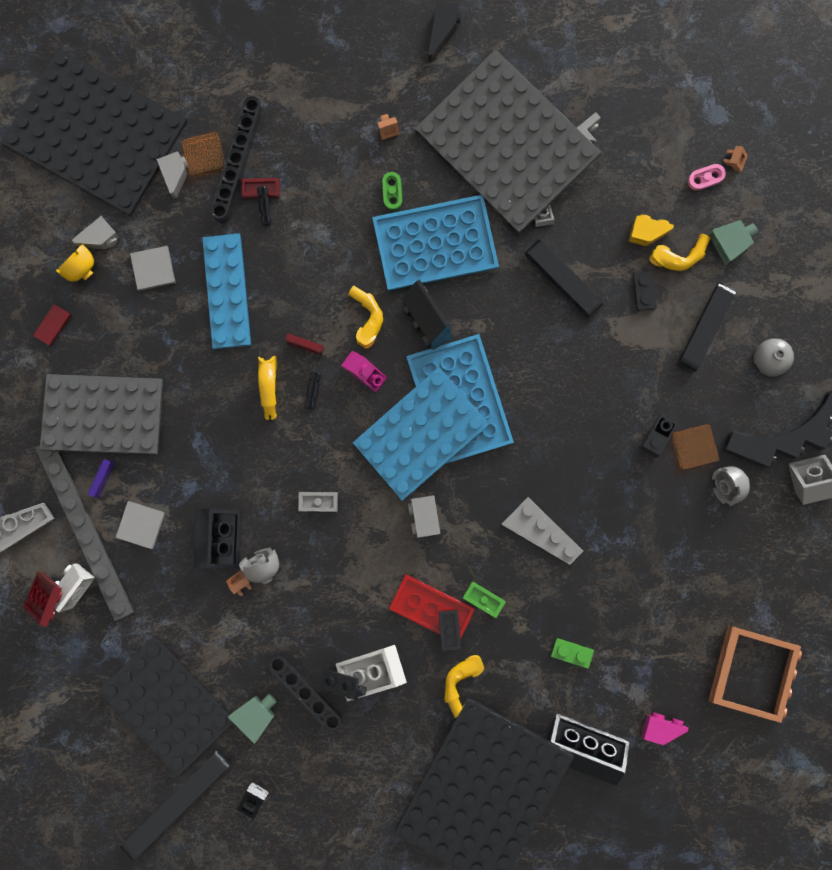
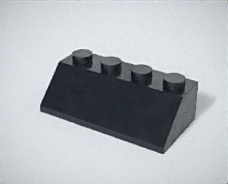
[547,714,630,786]

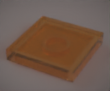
[181,131,225,178]
[672,423,719,470]

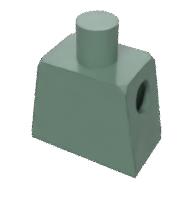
[708,220,758,265]
[228,694,277,744]

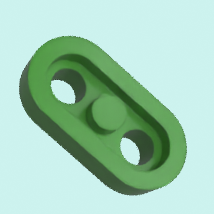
[382,172,402,211]

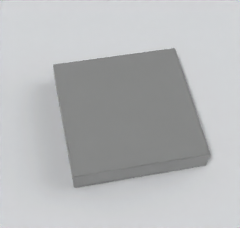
[130,246,176,291]
[116,501,166,549]

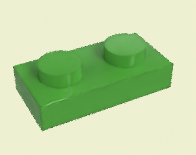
[463,581,506,618]
[551,638,594,669]

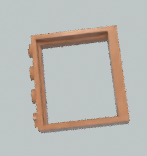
[708,626,802,723]

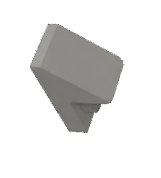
[577,112,601,145]

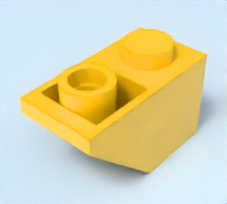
[628,215,674,246]

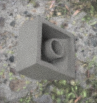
[788,455,832,505]

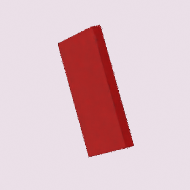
[389,574,475,639]

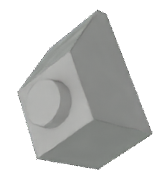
[157,151,189,199]
[72,216,120,249]

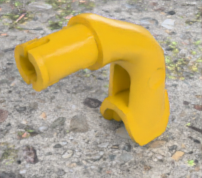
[649,234,711,271]
[348,286,383,349]
[258,356,277,420]
[444,655,484,718]

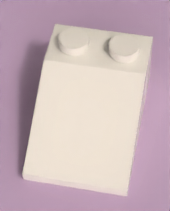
[55,563,95,612]
[336,645,407,702]

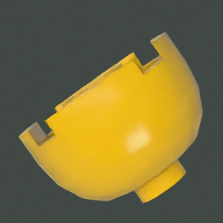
[56,244,94,282]

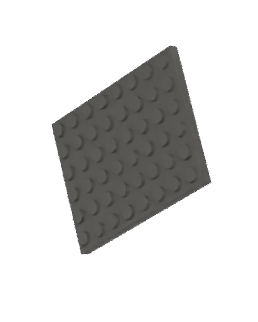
[415,49,601,233]

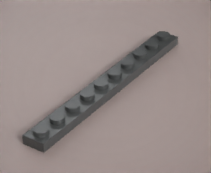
[35,445,134,621]

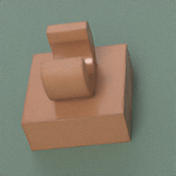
[378,114,400,140]
[724,146,748,172]
[226,570,251,596]

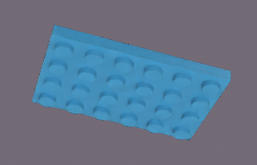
[372,195,499,291]
[406,334,514,464]
[353,367,490,501]

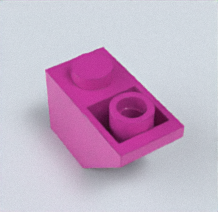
[341,351,387,392]
[641,712,688,745]

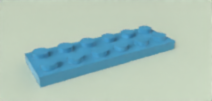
[202,233,251,350]

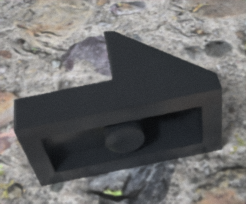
[237,783,268,820]

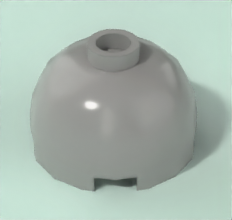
[754,338,794,377]
[712,466,750,506]
[239,548,279,584]

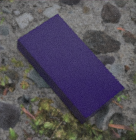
[88,459,115,498]

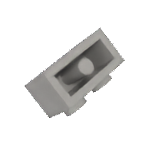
[408,495,440,538]

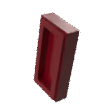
[241,178,280,199]
[33,304,71,346]
[285,333,325,355]

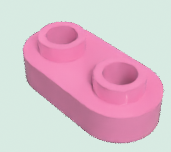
[688,164,726,191]

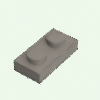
[298,492,338,512]

